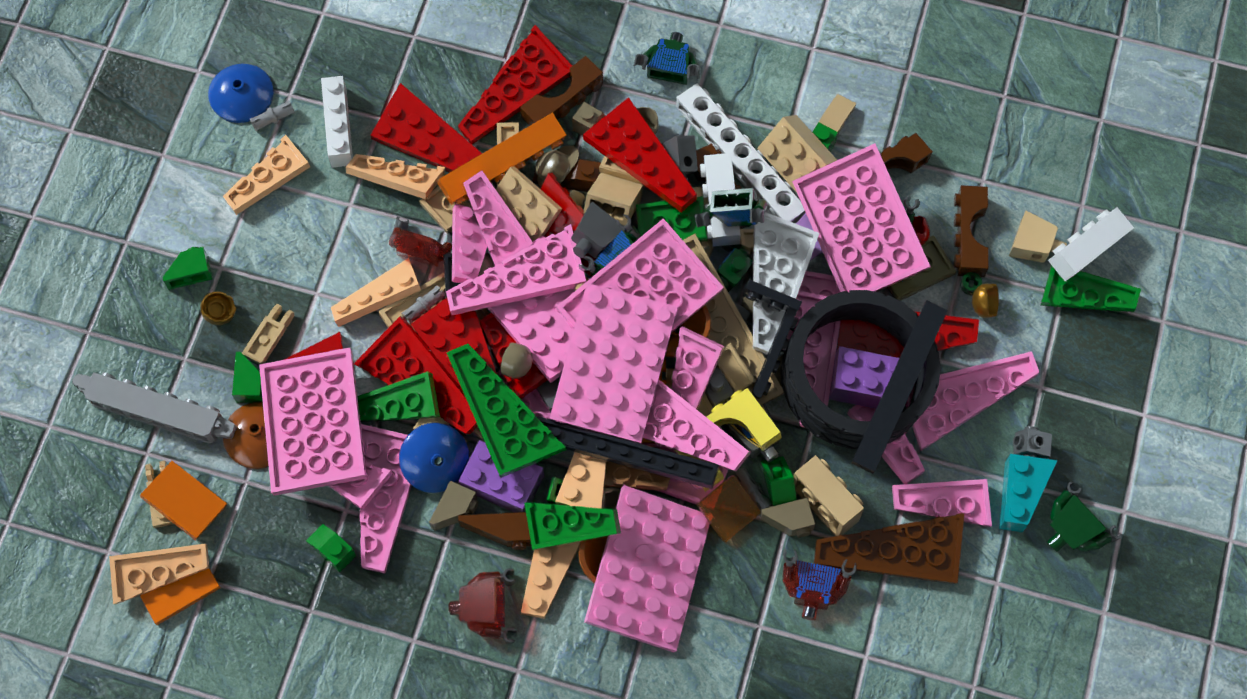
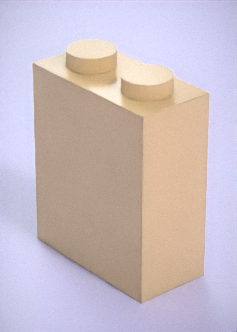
[583,172,644,225]

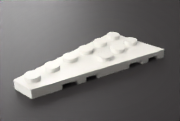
[753,212,819,354]

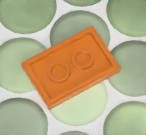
[140,461,227,541]
[140,568,221,625]

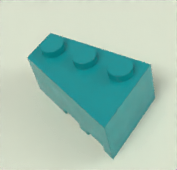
[999,454,1057,533]

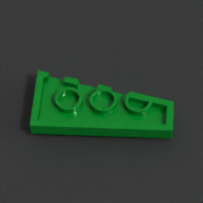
[357,371,440,422]
[524,502,621,550]

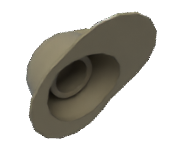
[535,146,580,187]

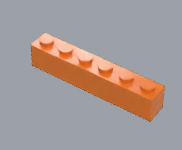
[438,112,566,206]

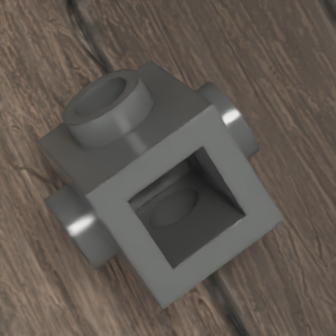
[1013,426,1052,459]

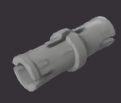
[250,100,295,131]
[401,286,446,325]

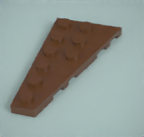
[813,513,965,584]

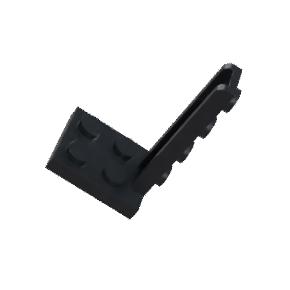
[743,280,802,399]

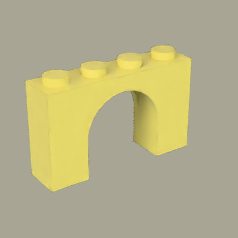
[674,388,782,492]

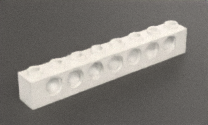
[676,83,806,224]

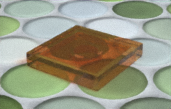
[696,475,761,542]

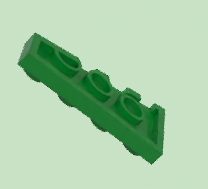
[1040,265,1141,312]

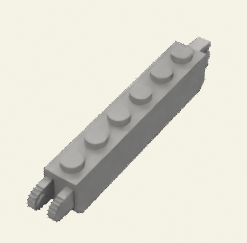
[72,372,237,444]

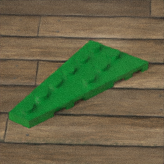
[446,344,566,478]

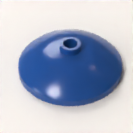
[208,64,274,123]
[399,423,469,493]

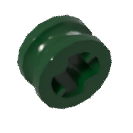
[960,272,982,295]

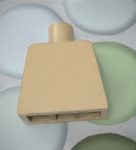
[1009,211,1067,263]

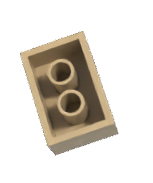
[757,115,837,193]
[793,455,864,536]

